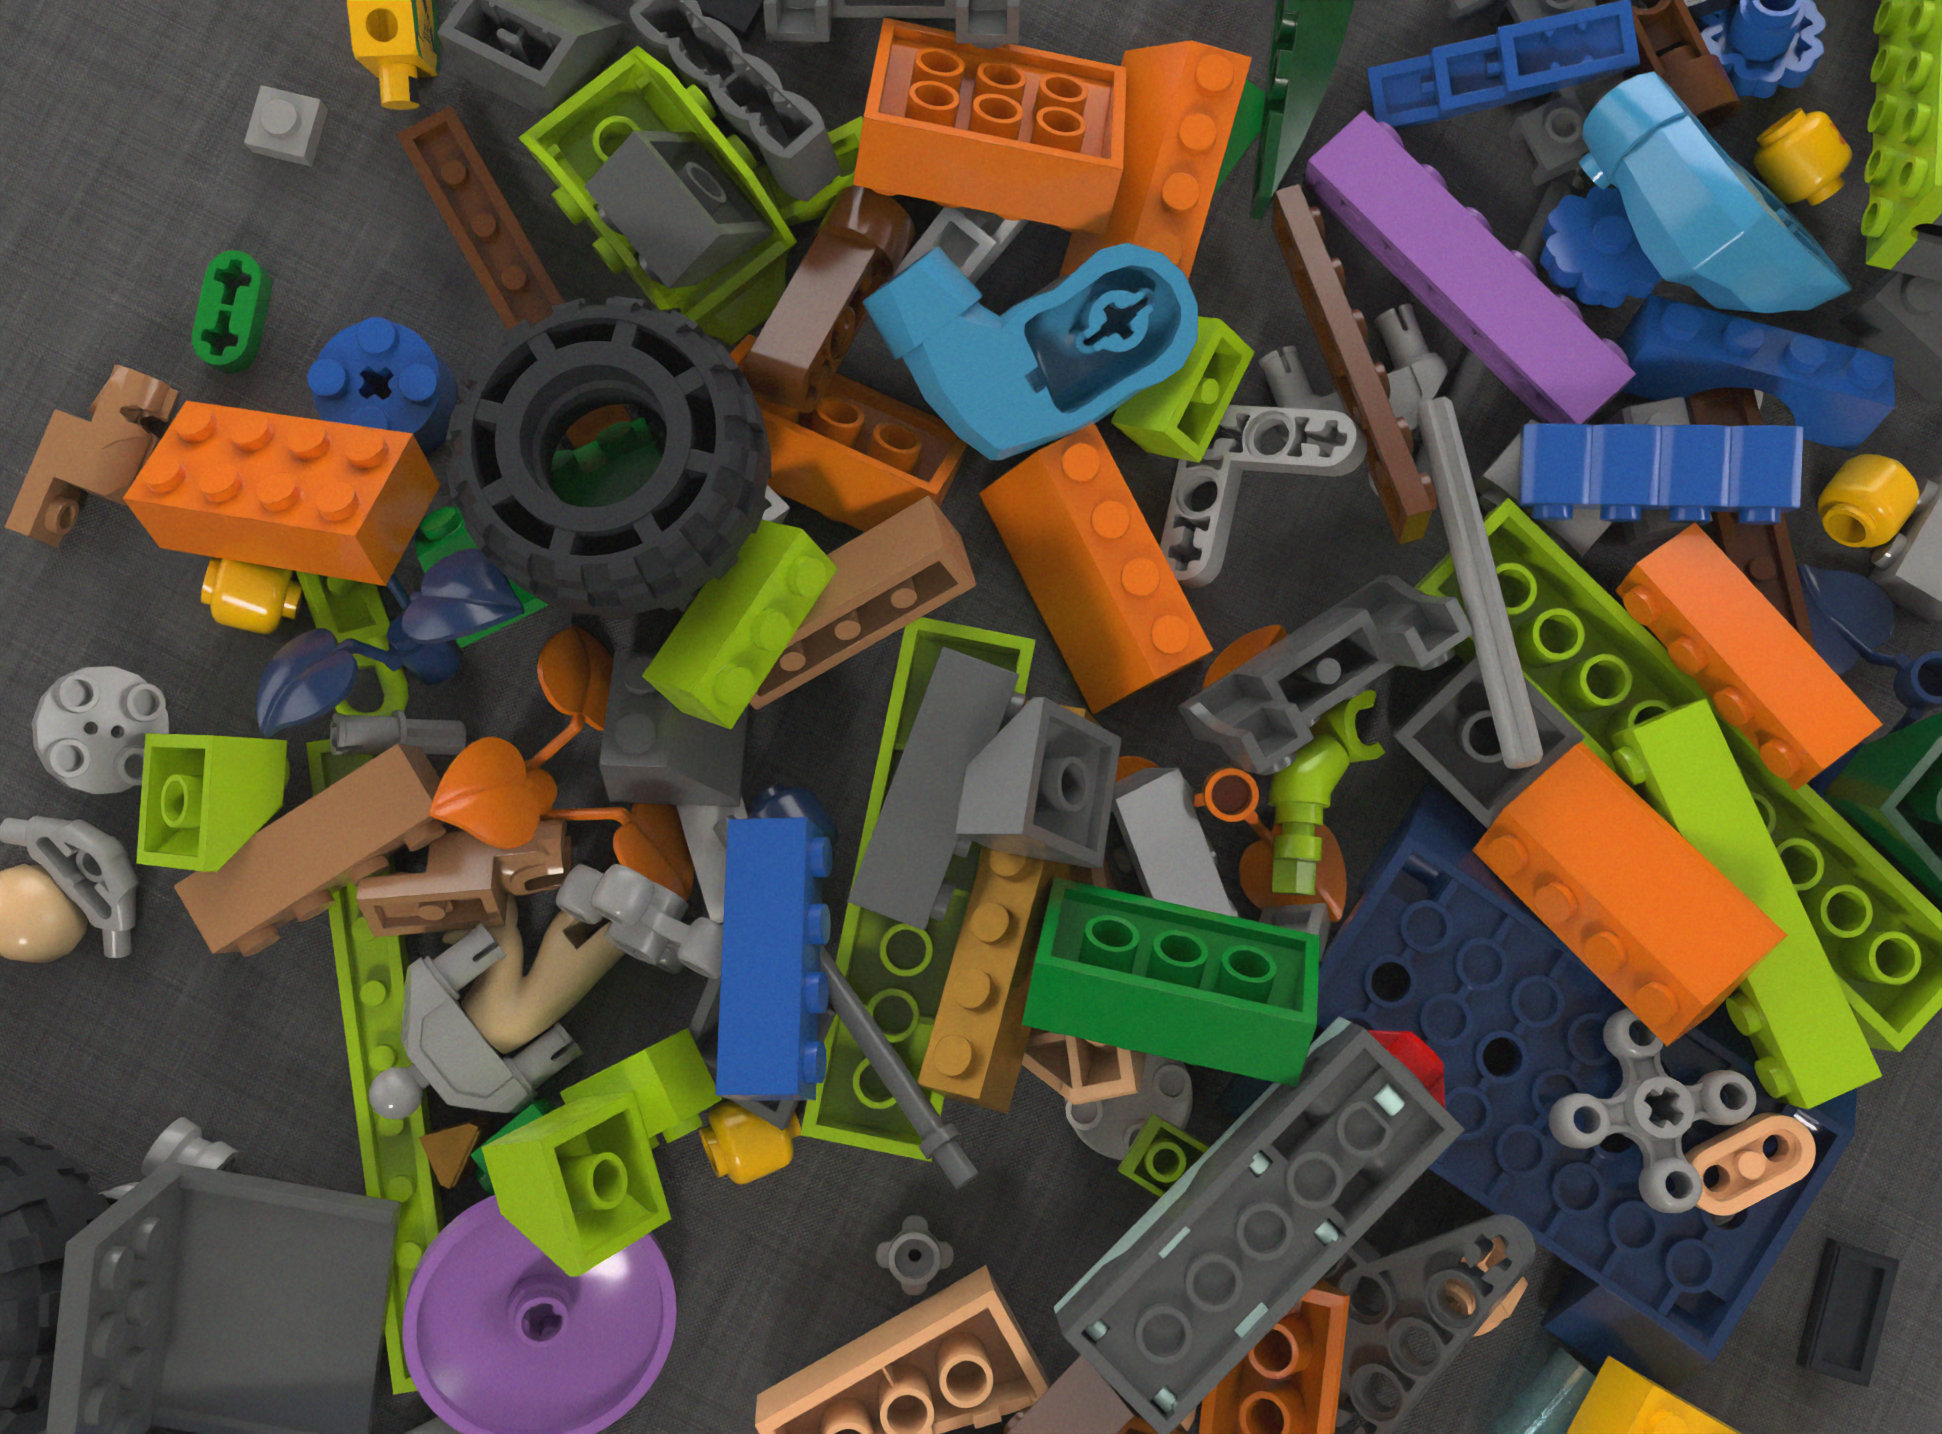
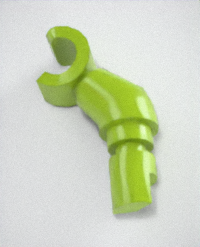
[1268,690,1385,895]

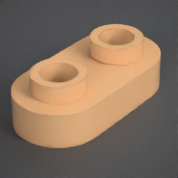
[1685,1112,1816,1216]

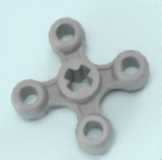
[556,864,723,979]
[1549,1008,1757,1213]

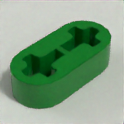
[192,250,272,373]

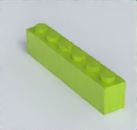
[1610,699,1882,1109]

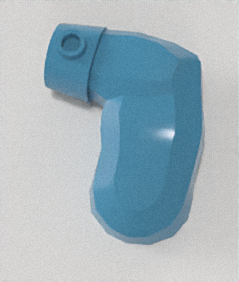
[1579,71,1852,313]
[863,243,1198,460]

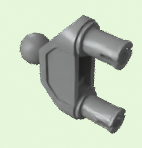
[1258,304,1448,496]
[369,923,584,1120]

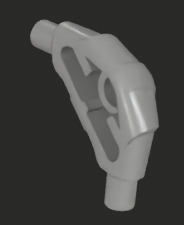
[0,816,139,958]

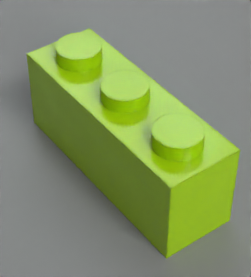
[642,519,838,730]

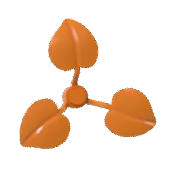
[429,624,694,901]
[1115,625,1347,922]

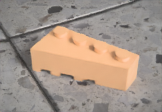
[755,1265,1051,1434]

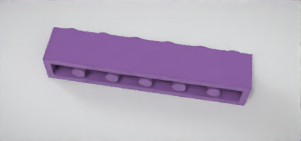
[1303,110,1636,425]

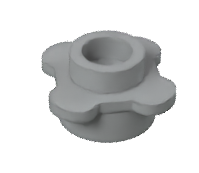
[876,1215,954,1295]

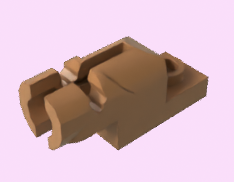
[5,365,180,548]
[356,818,574,937]

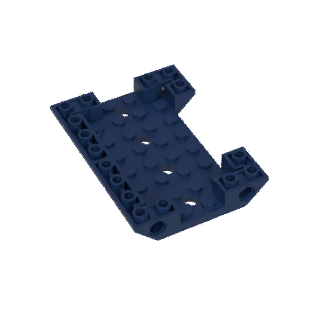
[1215,784,1857,1391]

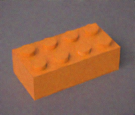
[123,401,440,586]

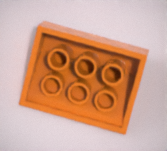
[853,17,1127,235]

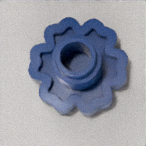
[1696,0,1826,98]
[1539,186,1663,308]

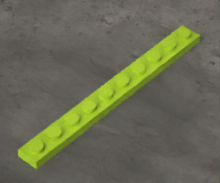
[306,739,445,1395]

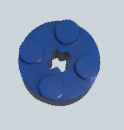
[307,316,459,457]

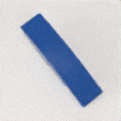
[1366,0,1640,131]

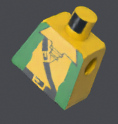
[347,0,440,110]

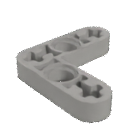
[1160,405,1367,588]

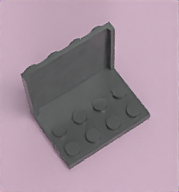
[46,1161,401,1434]

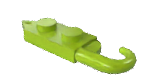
[296,571,409,716]

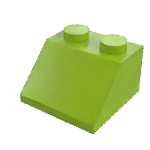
[136,733,290,872]
[481,1091,671,1277]

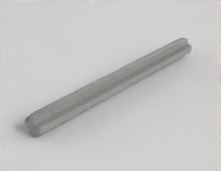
[1417,397,1543,769]

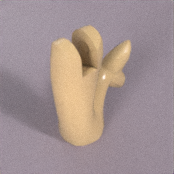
[443,894,625,1054]

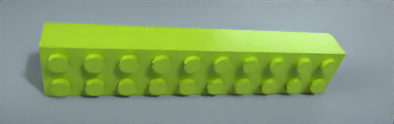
[1414,498,1942,1053]

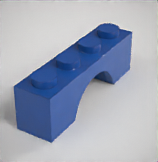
[1616,294,1895,452]

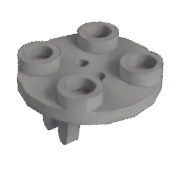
[32,666,169,794]

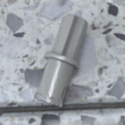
[330,710,466,756]

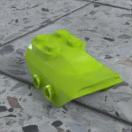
[518,45,797,346]

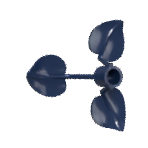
[256,518,525,738]
[1797,564,1942,824]

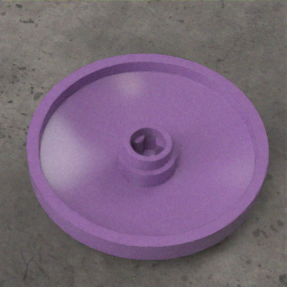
[403,1195,677,1434]

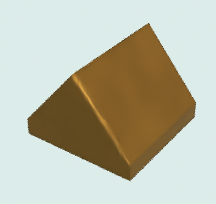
[419,1116,494,1189]

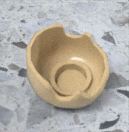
[0,863,88,963]

